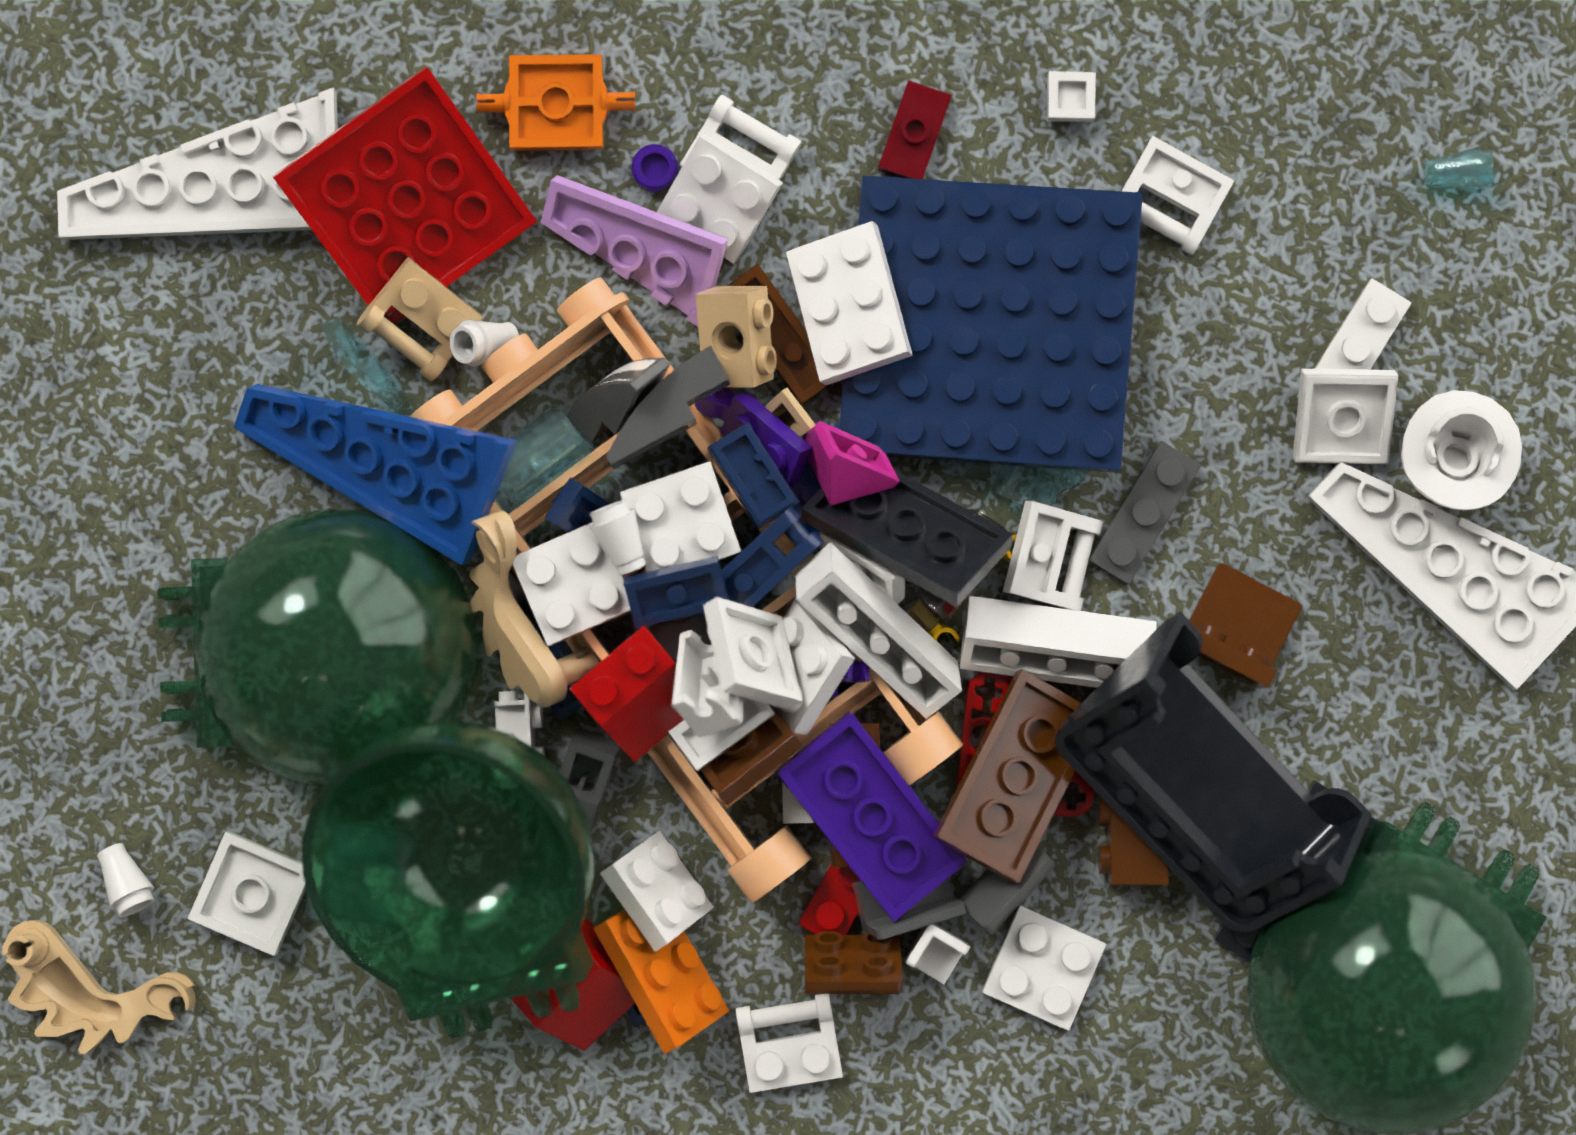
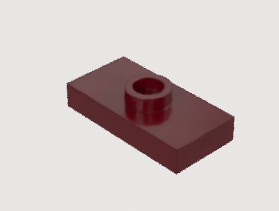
[878,80,952,179]

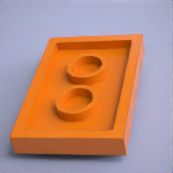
[593,909,729,1054]

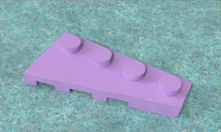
[541,175,728,327]

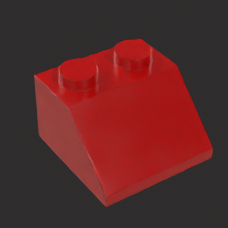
[569,626,684,762]
[505,918,635,1051]

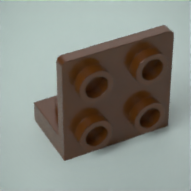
[1189,563,1302,688]
[805,931,902,994]

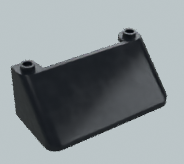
[1054,611,1372,932]

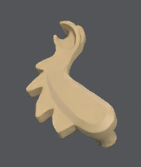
[469,511,599,707]
[2,920,196,1055]

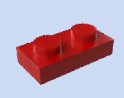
[798,864,860,935]

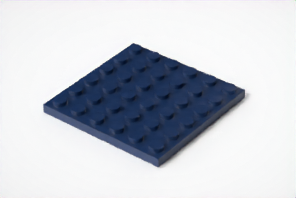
[839,176,1143,473]

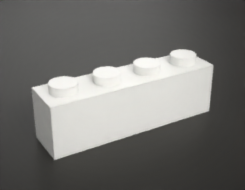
[795,542,962,719]
[960,596,1156,688]

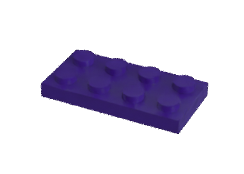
[774,711,968,922]

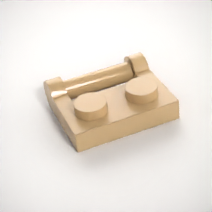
[356,257,483,382]

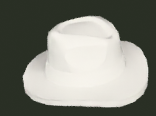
[1401,390,1522,510]

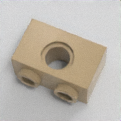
[695,286,777,388]

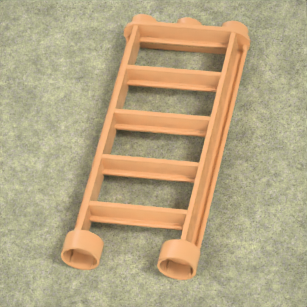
[410,277,963,903]

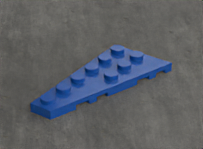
[234,384,518,565]

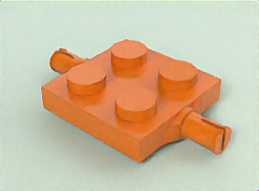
[476,54,636,151]

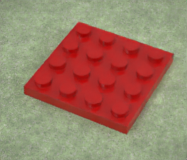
[273,66,537,324]

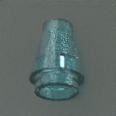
[1424,146,1494,193]

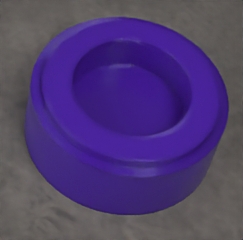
[632,144,678,193]

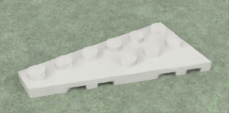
[57,87,338,240]
[1306,462,1576,690]

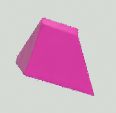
[802,421,900,506]

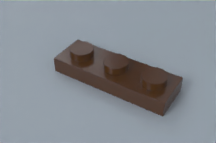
[727,264,835,406]

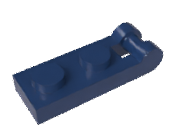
[722,506,824,608]

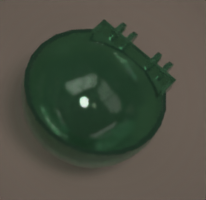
[157,508,480,789]
[302,720,595,1038]
[1247,801,1547,1135]

